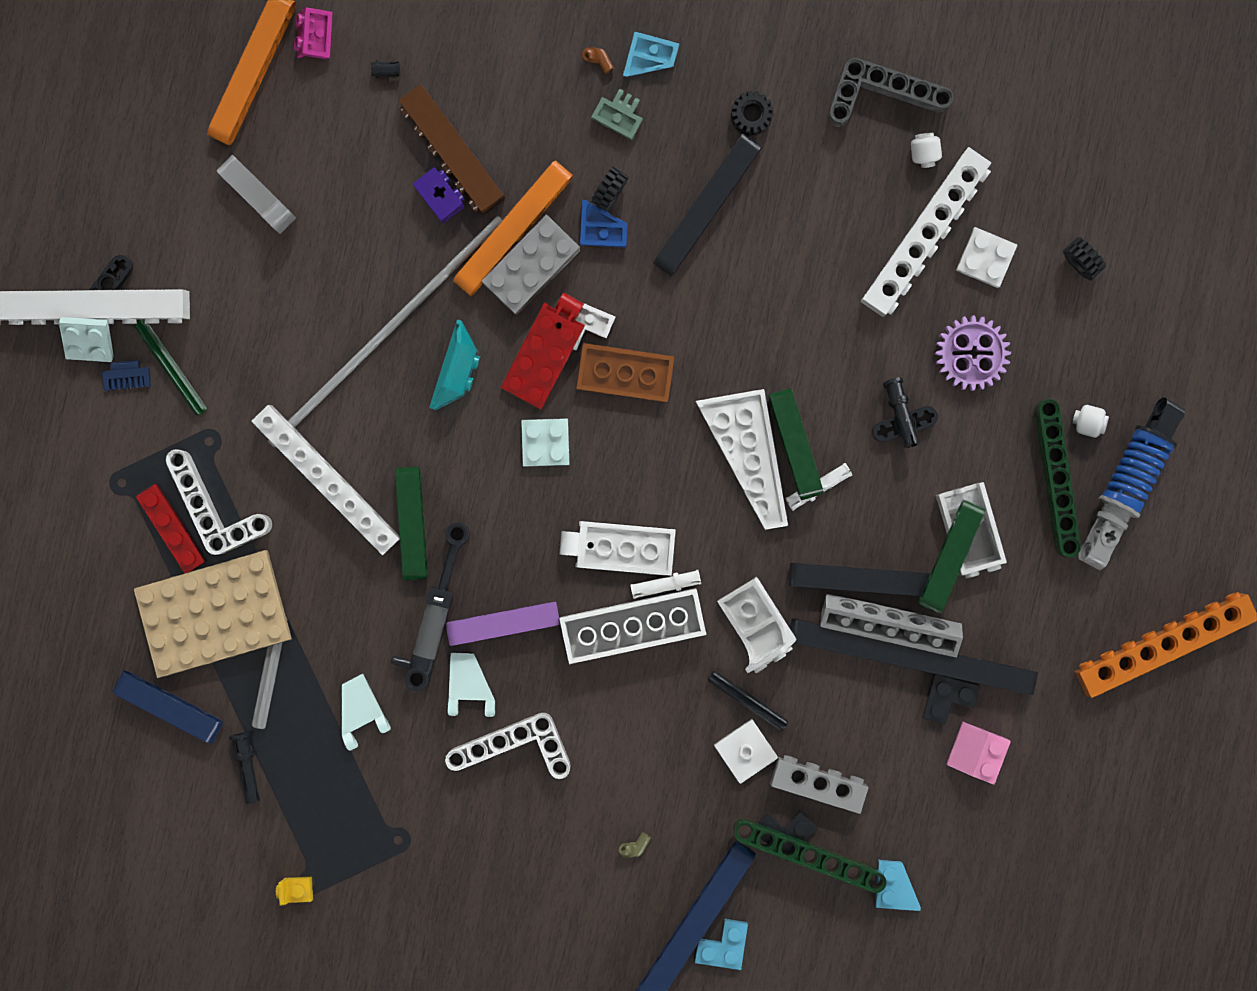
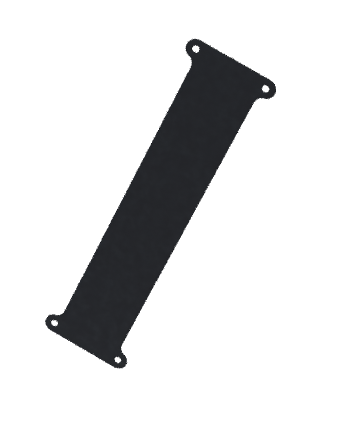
[109,429,411,894]

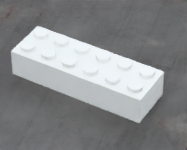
[559,588,706,664]

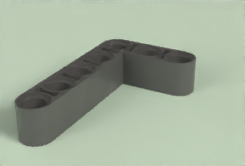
[828,58,953,127]

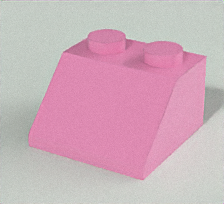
[946,721,1011,784]

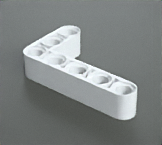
[166,450,272,555]
[445,713,571,779]

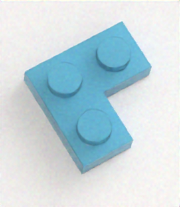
[695,919,748,970]

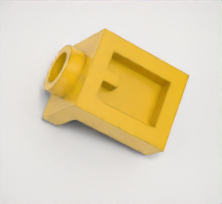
[276,877,313,906]

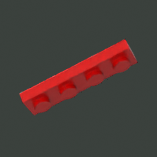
[136,484,207,574]

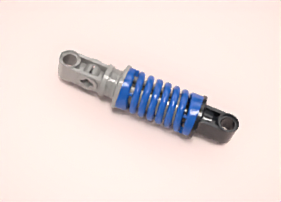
[1078,397,1185,570]

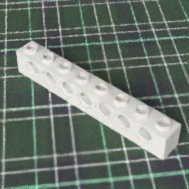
[860,147,991,317]
[252,405,400,555]

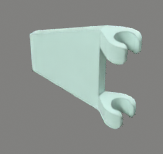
[448,653,495,717]
[342,674,391,750]

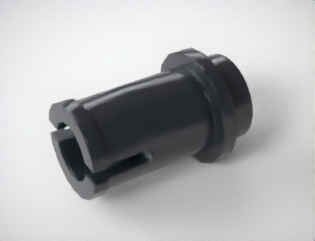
[371,60,400,78]

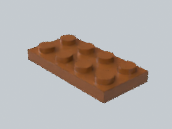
[576,343,675,403]

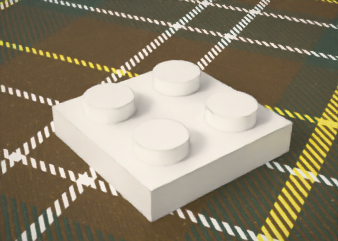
[956,227,1017,288]

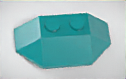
[429,319,481,410]

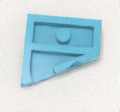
[623,32,679,77]

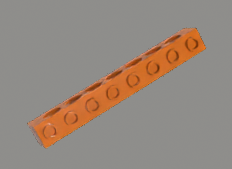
[1075,592,1257,698]

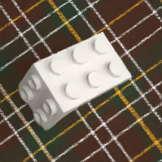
[717,577,797,673]

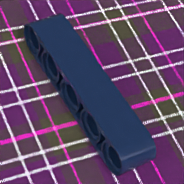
[112,670,223,744]

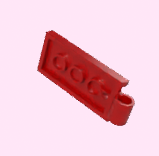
[501,293,586,409]

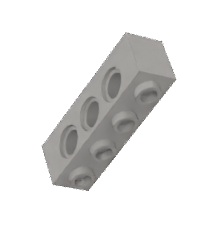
[770,755,869,814]

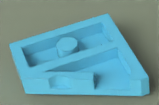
[875,860,921,911]

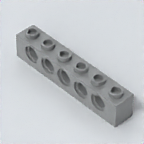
[820,593,963,658]

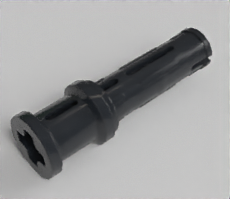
[883,377,919,448]
[229,732,260,804]

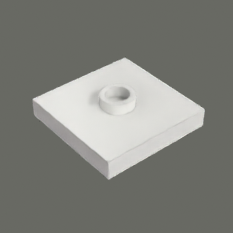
[714,719,778,784]

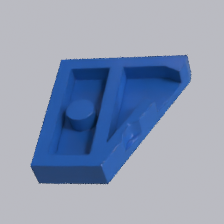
[580,200,627,248]

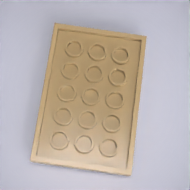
[134,550,292,678]

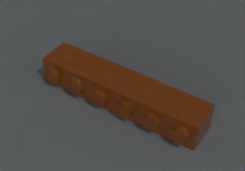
[399,84,505,215]

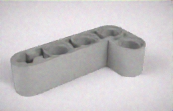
[217,155,296,234]

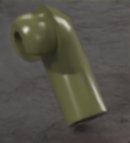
[619,832,652,858]

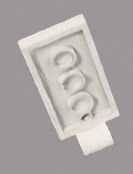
[560,521,675,576]

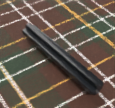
[708,671,788,731]

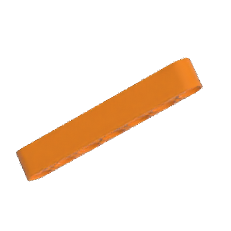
[207,0,296,145]
[453,161,573,296]

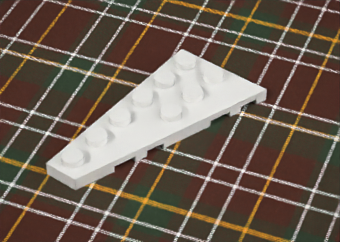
[696,389,788,530]

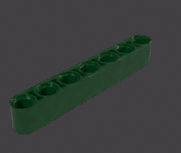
[1035,399,1081,557]
[733,819,887,893]

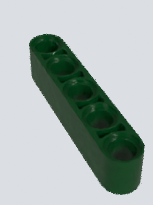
[768,388,824,501]
[395,466,428,581]
[918,499,985,614]

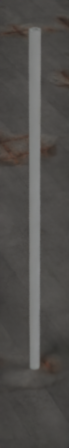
[268,216,503,447]

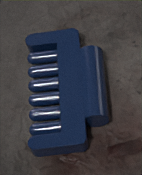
[102,360,151,391]

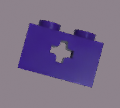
[413,167,465,224]

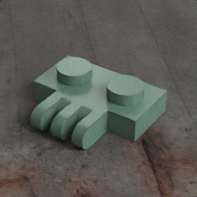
[591,89,643,140]

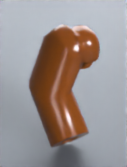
[582,47,614,74]

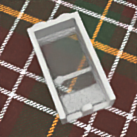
[935,482,1007,578]

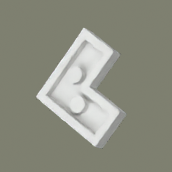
[561,304,615,351]

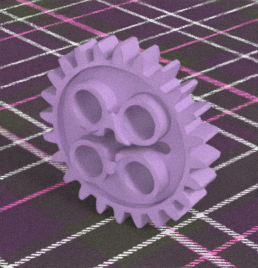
[935,315,1011,391]

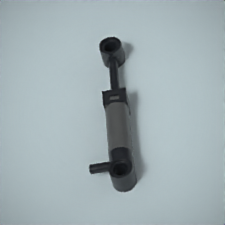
[391,522,470,691]

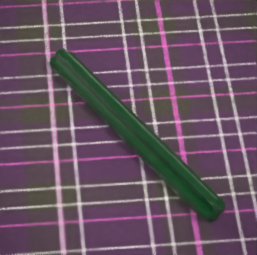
[133,319,207,415]

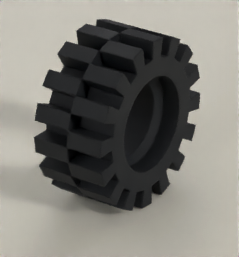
[731,91,773,136]
[591,166,629,212]
[1063,237,1106,281]

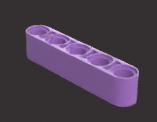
[445,602,560,646]

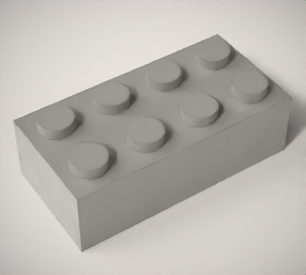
[482,215,580,316]

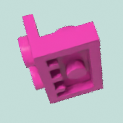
[294,7,332,59]

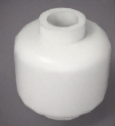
[911,133,942,168]
[1073,405,1109,438]

